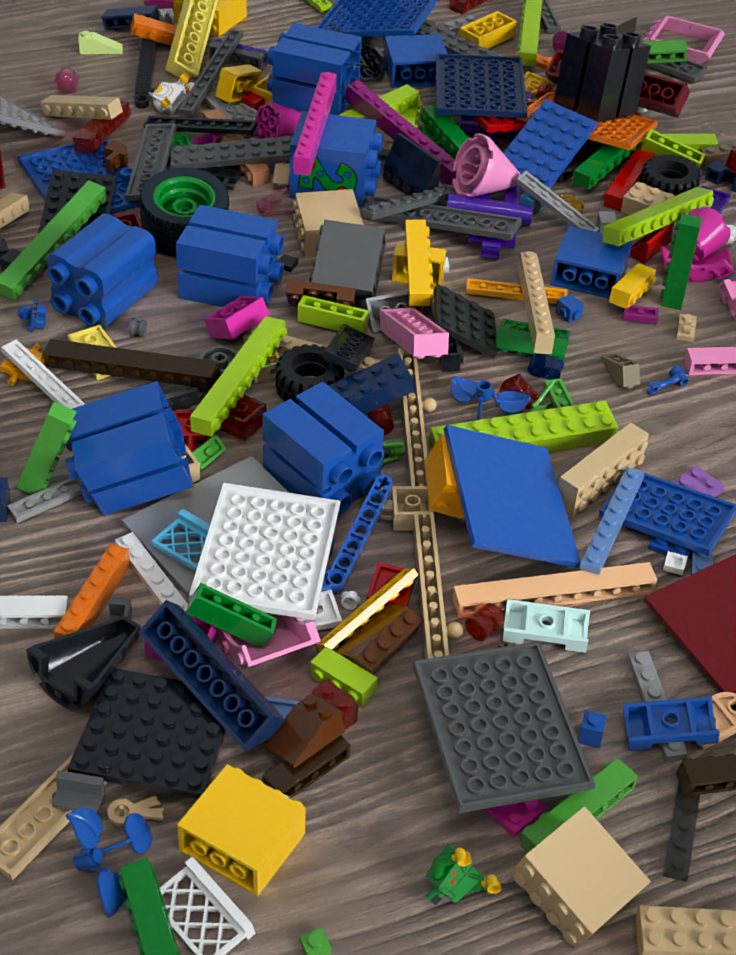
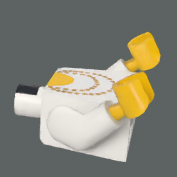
[149,72,190,115]

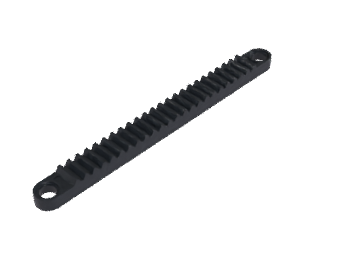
[134,38,158,109]

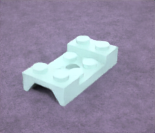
[502,599,590,653]

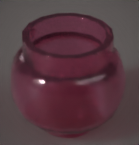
[54,67,80,93]

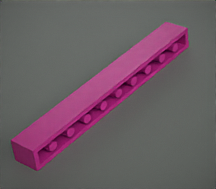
[293,72,337,175]

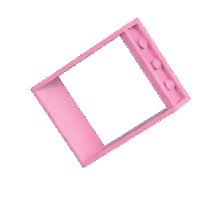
[640,16,725,64]

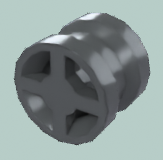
[129,318,147,337]

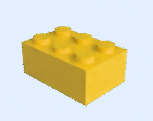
[216,65,262,103]
[392,243,446,287]

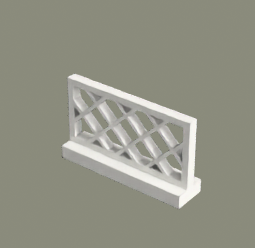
[160,857,256,955]

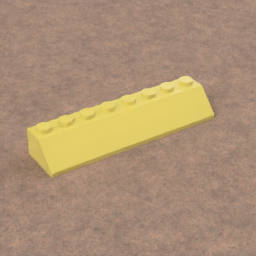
[165,0,218,78]

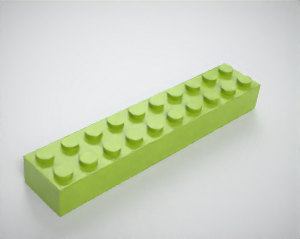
[429,400,619,453]

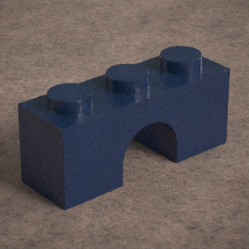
[705,159,736,192]

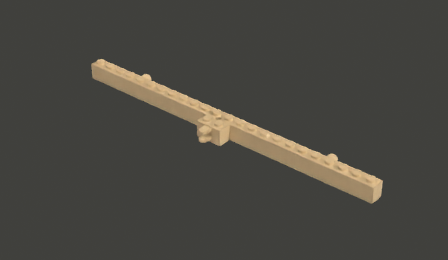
[378,348,463,659]

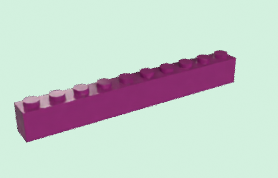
[344,80,456,184]

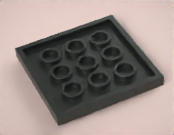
[433,284,498,359]

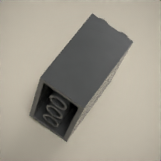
[309,219,386,302]

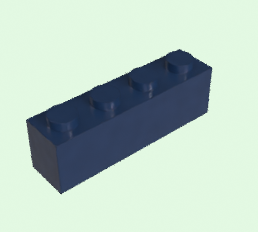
[101,5,159,30]

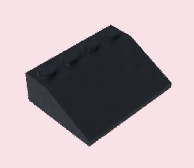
[383,133,441,196]

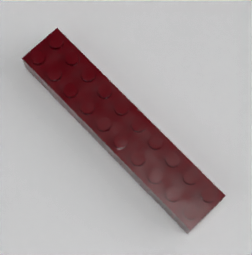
[545,49,690,118]

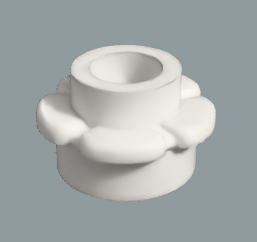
[341,591,361,610]

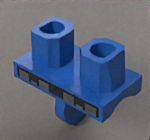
[18,298,47,332]

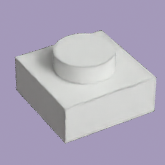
[663,551,688,575]

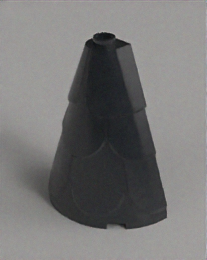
[26,617,140,709]

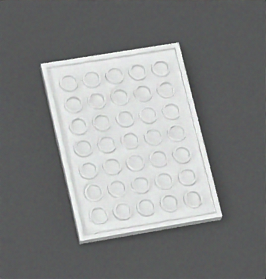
[189,483,340,620]

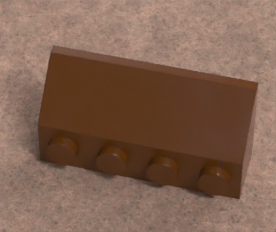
[336,604,424,675]

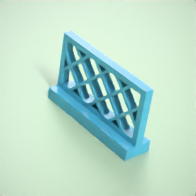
[151,509,210,572]

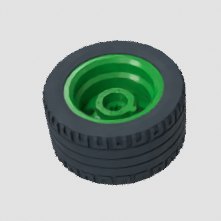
[140,167,229,257]

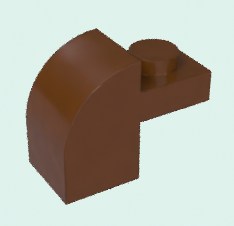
[104,140,128,174]

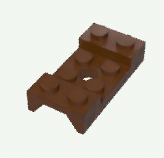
[285,279,358,307]

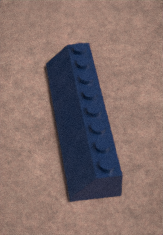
[138,600,286,751]

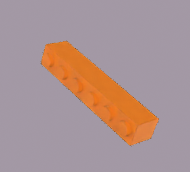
[54,543,130,639]

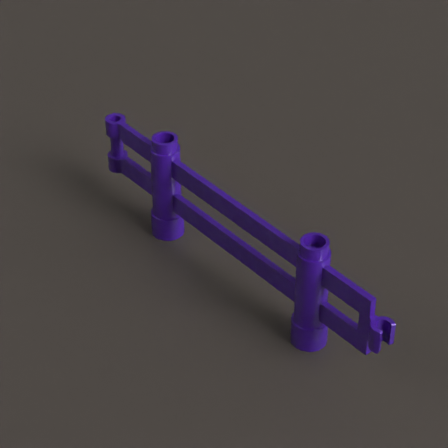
[447,91,533,259]

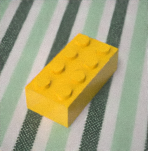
[459,11,517,49]

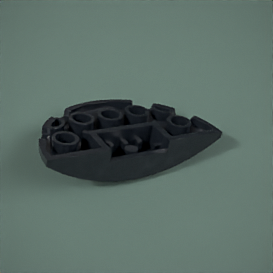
[331,29,386,82]

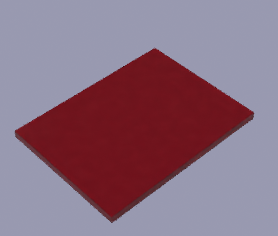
[643,554,736,711]

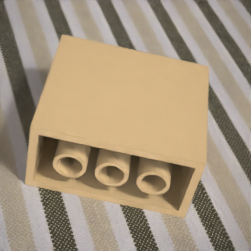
[293,189,363,258]
[511,806,651,949]

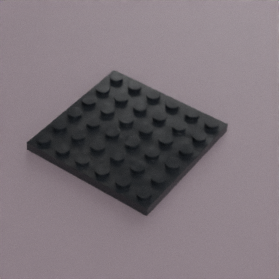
[67,668,227,799]

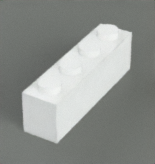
[0,595,69,629]

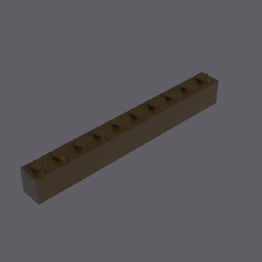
[42,339,221,389]

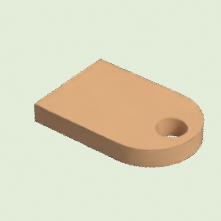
[699,692,736,751]

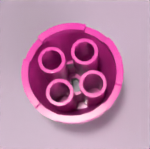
[255,102,301,139]
[687,206,730,264]

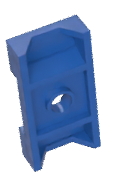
[623,696,719,751]

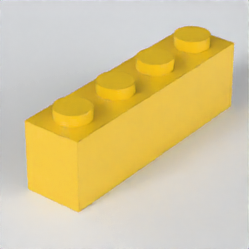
[609,263,656,309]

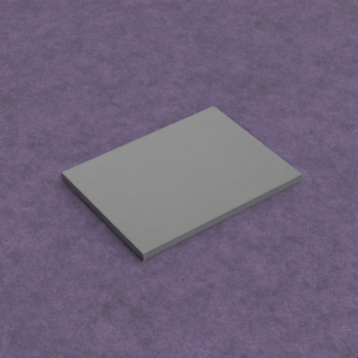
[122,456,289,597]

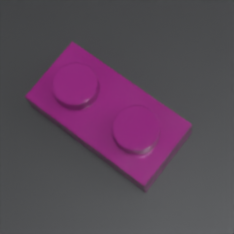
[623,305,658,324]

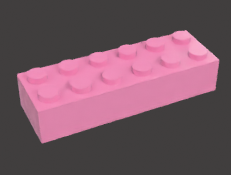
[380,307,449,359]

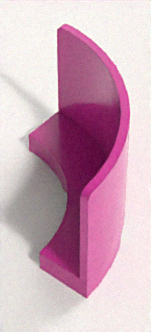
[660,246,734,283]

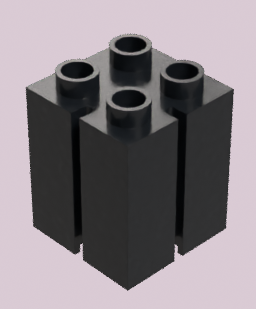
[553,23,651,122]

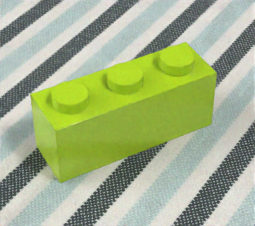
[310,646,378,708]

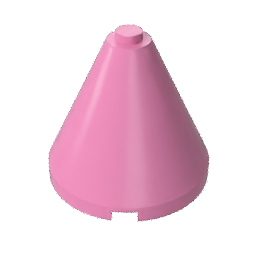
[452,133,521,197]

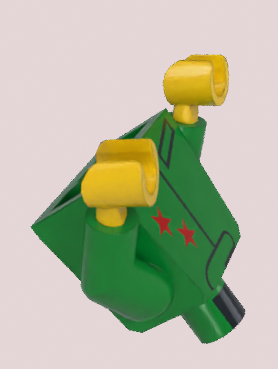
[425,843,501,906]

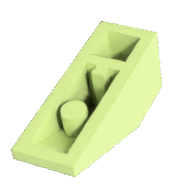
[79,31,123,54]

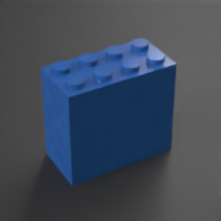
[384,34,447,88]
[551,226,633,299]

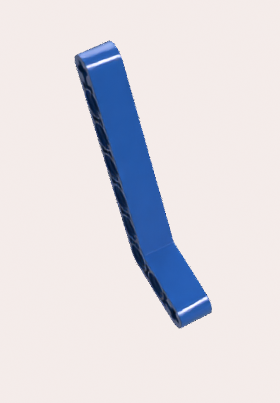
[321,474,393,595]

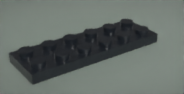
[322,324,375,372]

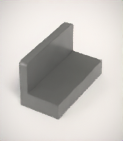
[52,770,105,813]

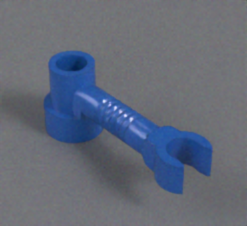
[647,365,689,395]

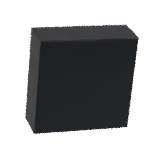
[277,254,299,272]

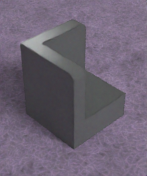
[109,598,132,621]

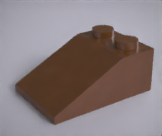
[265,694,345,768]

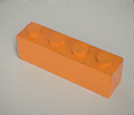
[130,14,177,46]

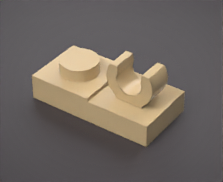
[676,314,697,342]

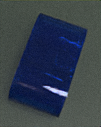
[528,353,564,380]

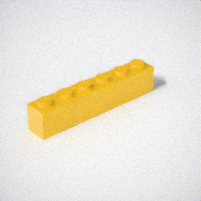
[405,220,434,306]

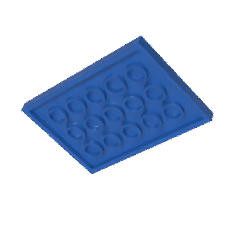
[503,99,597,188]
[599,473,736,556]

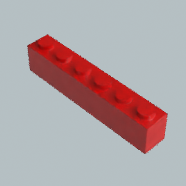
[602,149,654,212]

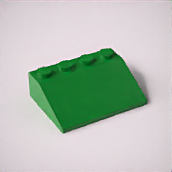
[496,318,571,362]

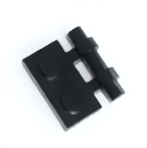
[207,167,240,190]

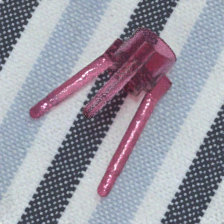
[256,187,295,215]

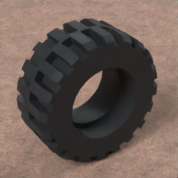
[640,154,701,196]
[276,344,345,405]

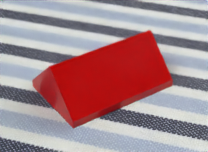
[630,223,674,264]

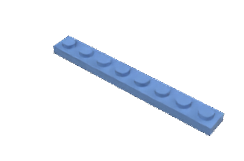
[580,467,645,574]

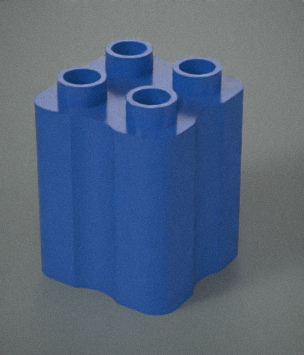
[47,214,158,329]

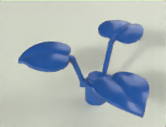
[451,375,531,423]
[65,808,152,917]

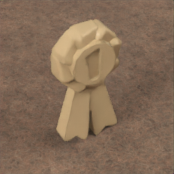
[107,796,164,827]

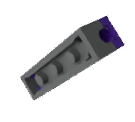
[209,38,268,70]

